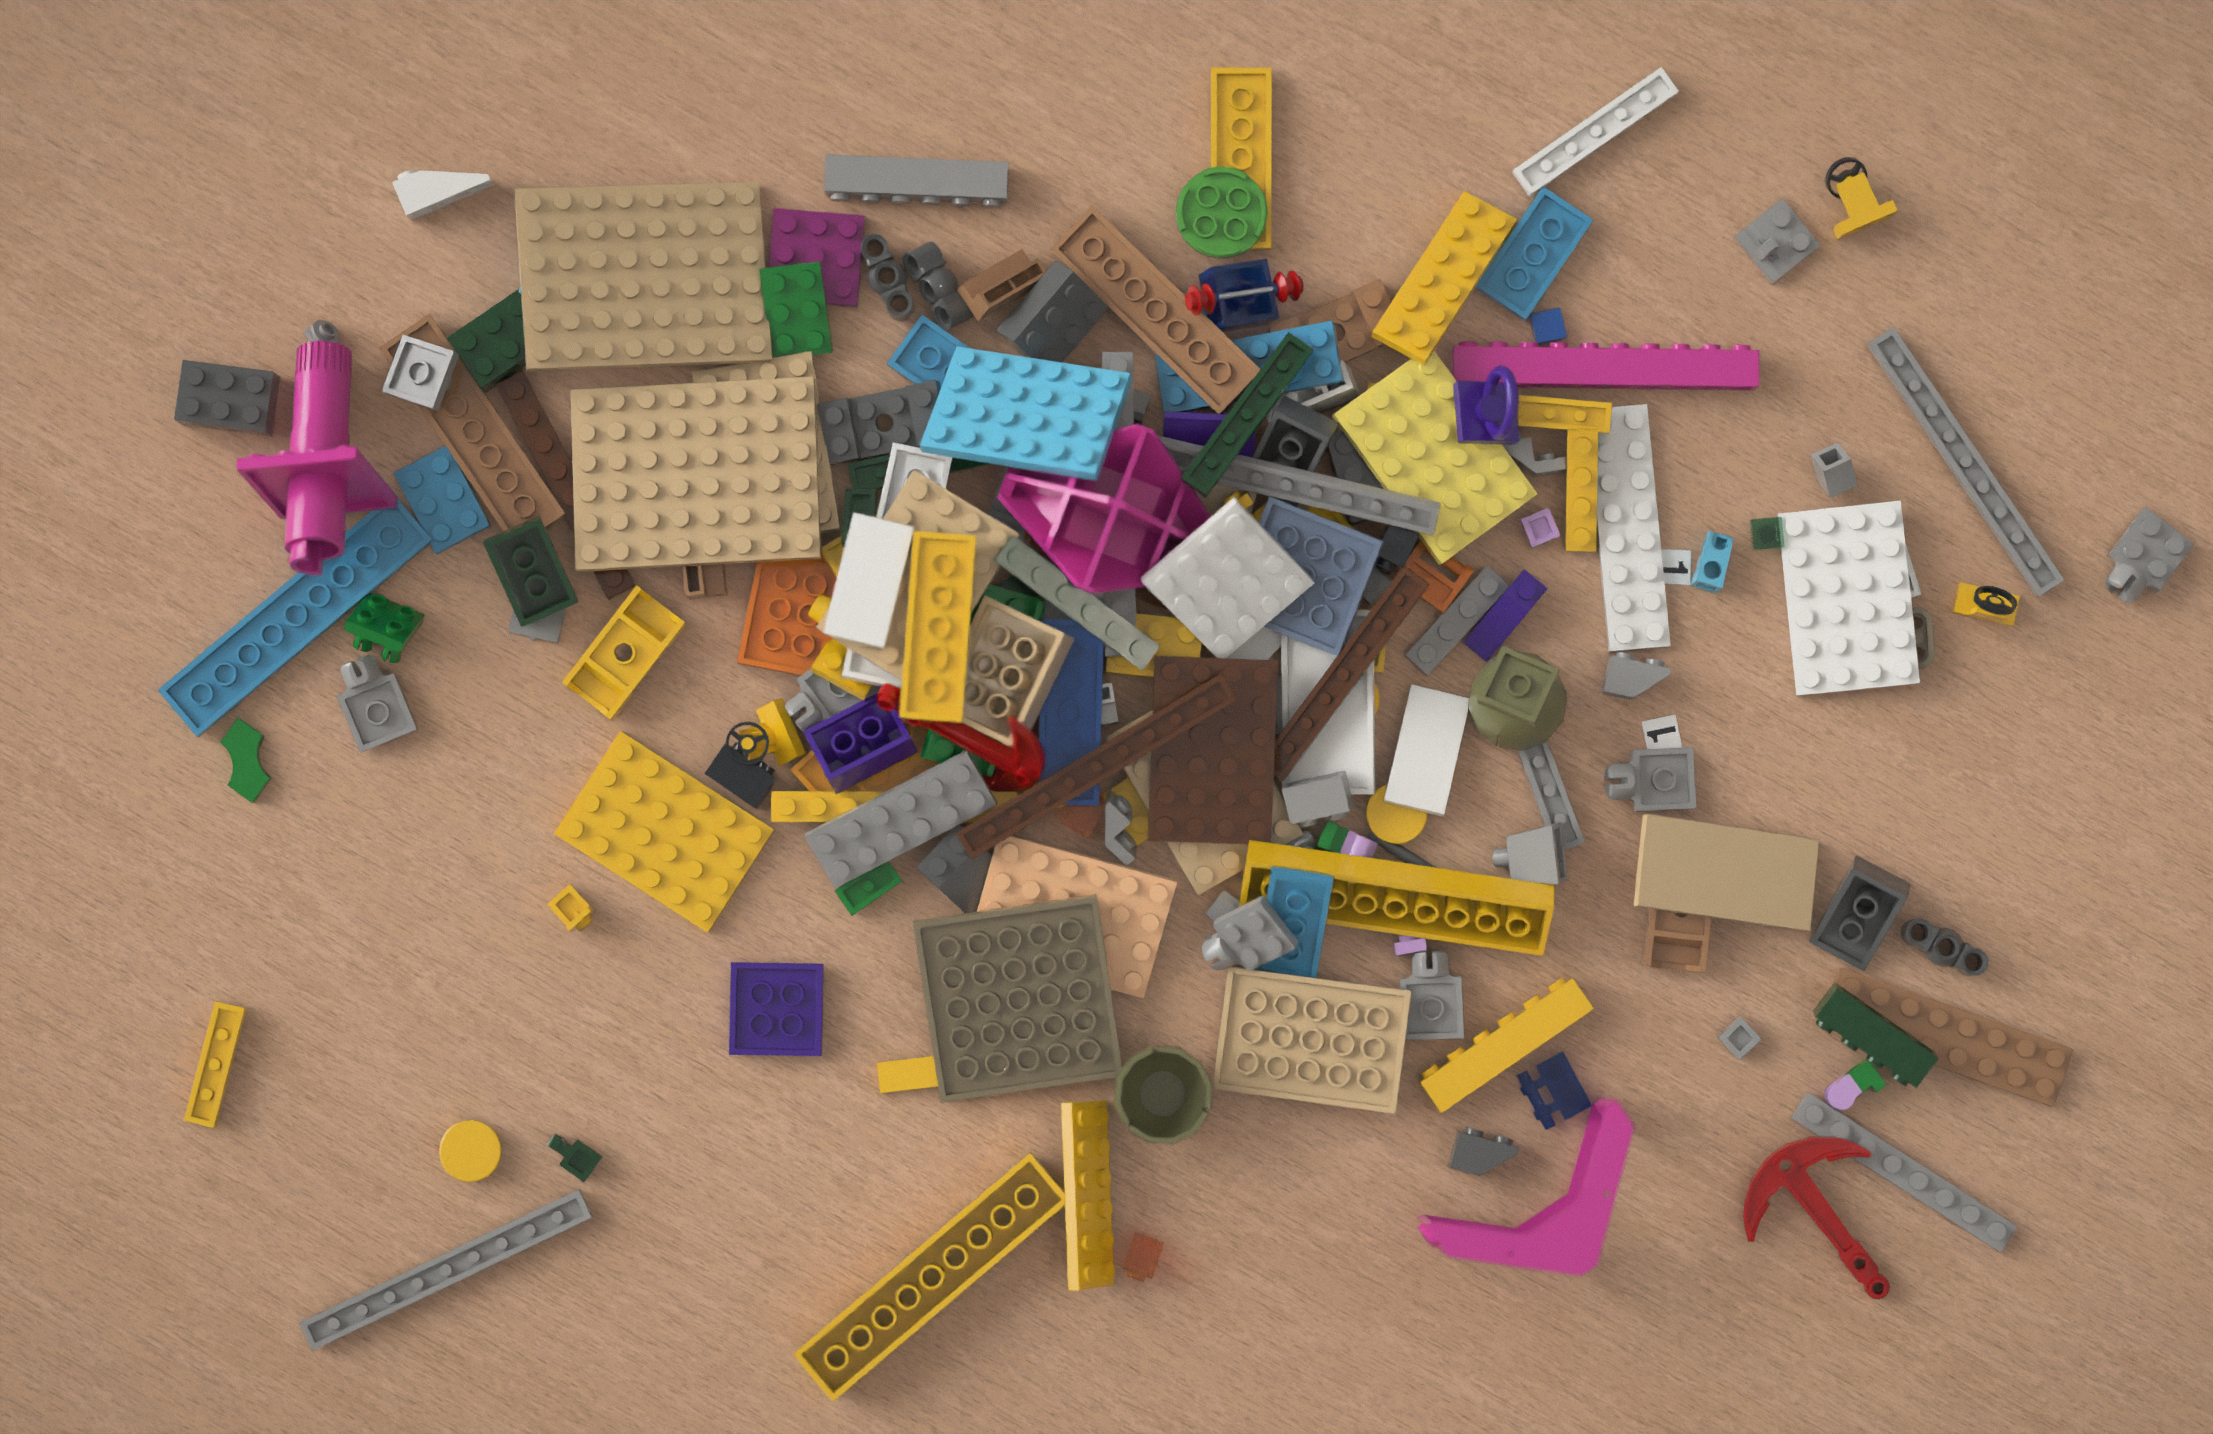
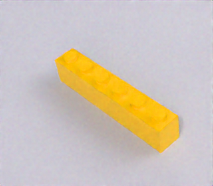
[1419,977,1594,1113]

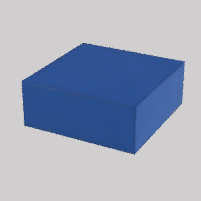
[1529,308,1567,345]

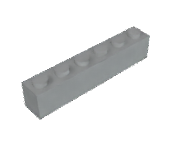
[824,155,1009,208]

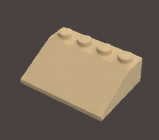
[962,595,1075,747]

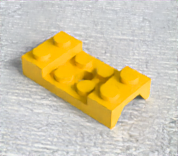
[562,585,687,721]

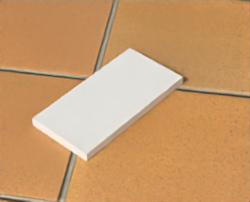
[1281,610,1375,794]

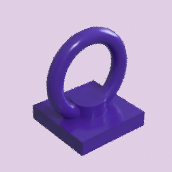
[1453,365,1520,445]

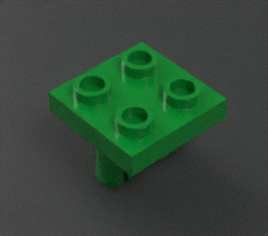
[344,593,425,663]

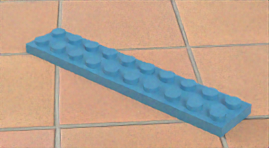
[158,499,433,737]

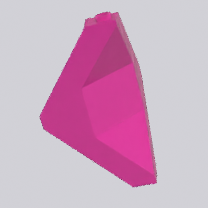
[997,424,1211,594]

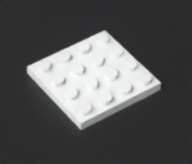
[1141,498,1314,658]

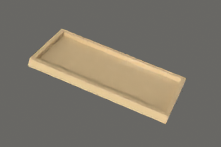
[1634,814,1819,932]

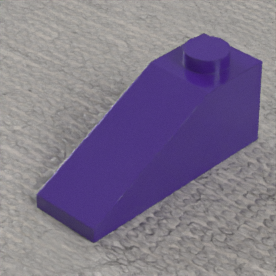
[1463,569,1548,662]

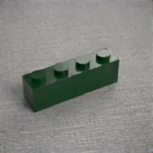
[1813,982,1939,1088]

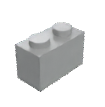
[1282,770,1354,827]

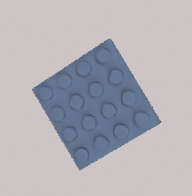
[1259,496,1385,656]

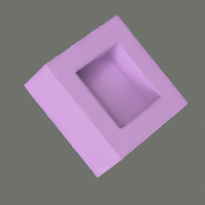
[1519,508,1561,548]
[1393,935,1427,956]

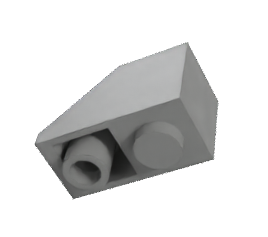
[1601,652,1671,700]

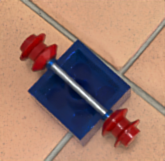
[1185,259,1304,332]

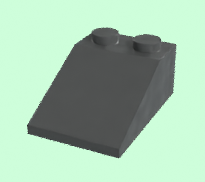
[916,824,992,913]
[1810,855,1911,971]

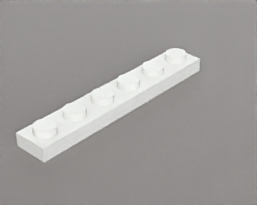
[1512,67,1679,197]

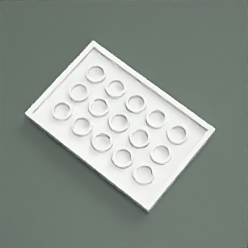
[1778,501,1920,696]

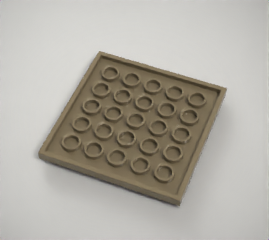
[913,894,1123,1103]

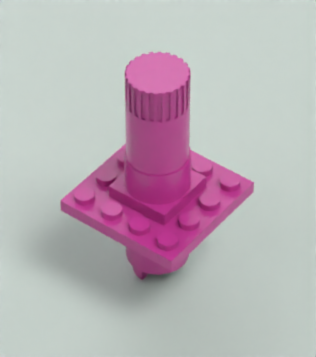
[236,341,398,575]

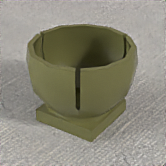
[1468,645,1568,751]
[1114,1045,1213,1145]

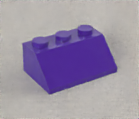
[1163,411,1256,458]
[803,693,918,794]

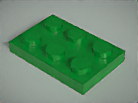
[759,261,833,358]

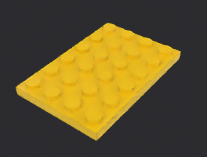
[553,731,775,933]

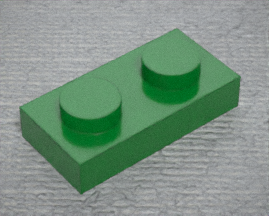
[834,861,902,916]

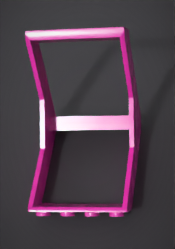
[1417,1097,1634,1276]

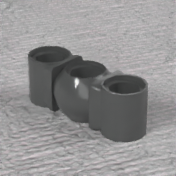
[861,234,914,321]
[902,242,974,330]
[1901,919,1988,976]

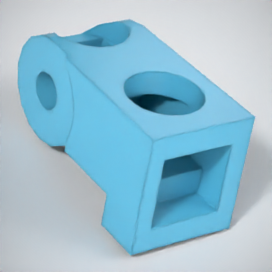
[1690,530,1733,594]

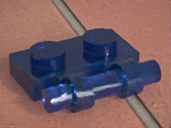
[1516,1051,1592,1130]

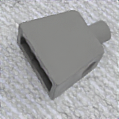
[1493,822,1568,884]

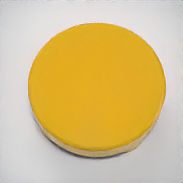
[1366,784,1428,844]
[439,1120,502,1182]

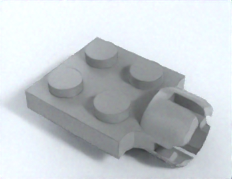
[2105,507,2194,603]
[337,655,418,753]
[785,668,880,731]
[1604,747,1697,812]
[1202,895,1299,972]
[1400,950,1464,1040]

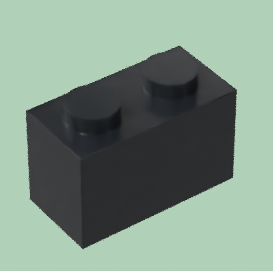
[1375,524,1419,574]
[704,743,778,809]

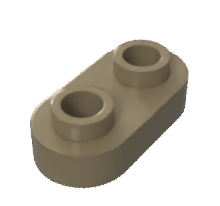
[1912,607,1935,669]

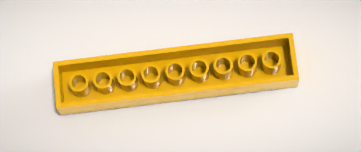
[1239,840,1554,956]
[793,1152,1065,1402]

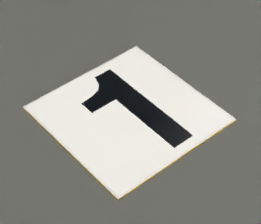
[1661,549,1691,585]
[1641,715,1683,749]

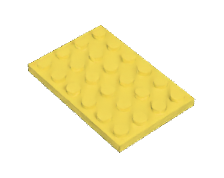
[1332,351,1537,565]

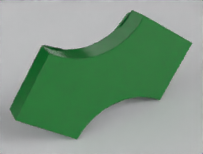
[220,718,272,803]

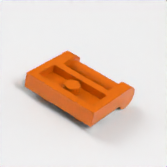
[1393,541,1475,614]

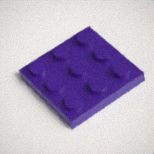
[729,962,824,1056]

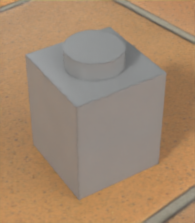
[1811,442,1858,498]

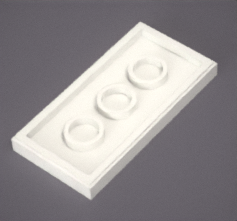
[823,513,915,649]
[1384,684,1469,817]

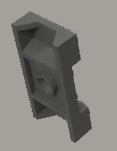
[817,380,941,465]

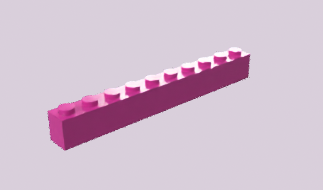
[1451,341,1759,391]

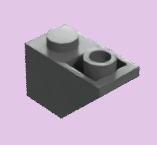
[1448,1127,1519,1176]

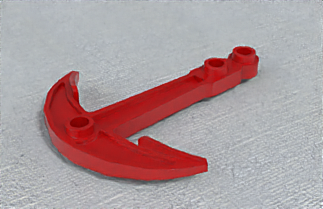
[877,683,1045,792]
[1743,1136,1890,1299]

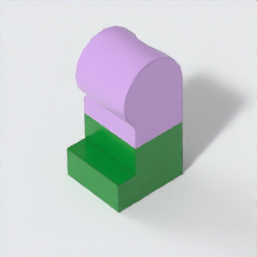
[1316,820,1378,858]
[1824,1060,1887,1110]

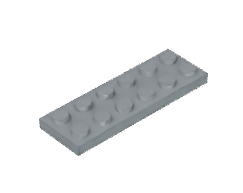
[805,750,997,888]

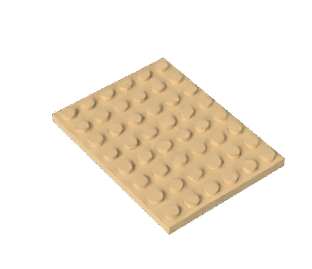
[514,182,772,371]
[571,376,822,572]

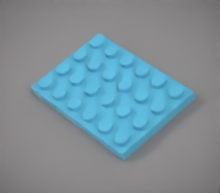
[920,346,1132,481]

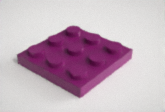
[769,208,865,307]

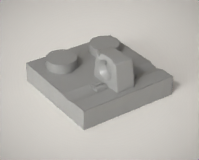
[1734,198,1821,284]
[382,335,459,411]

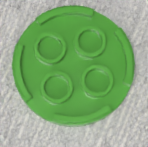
[1176,167,1267,259]

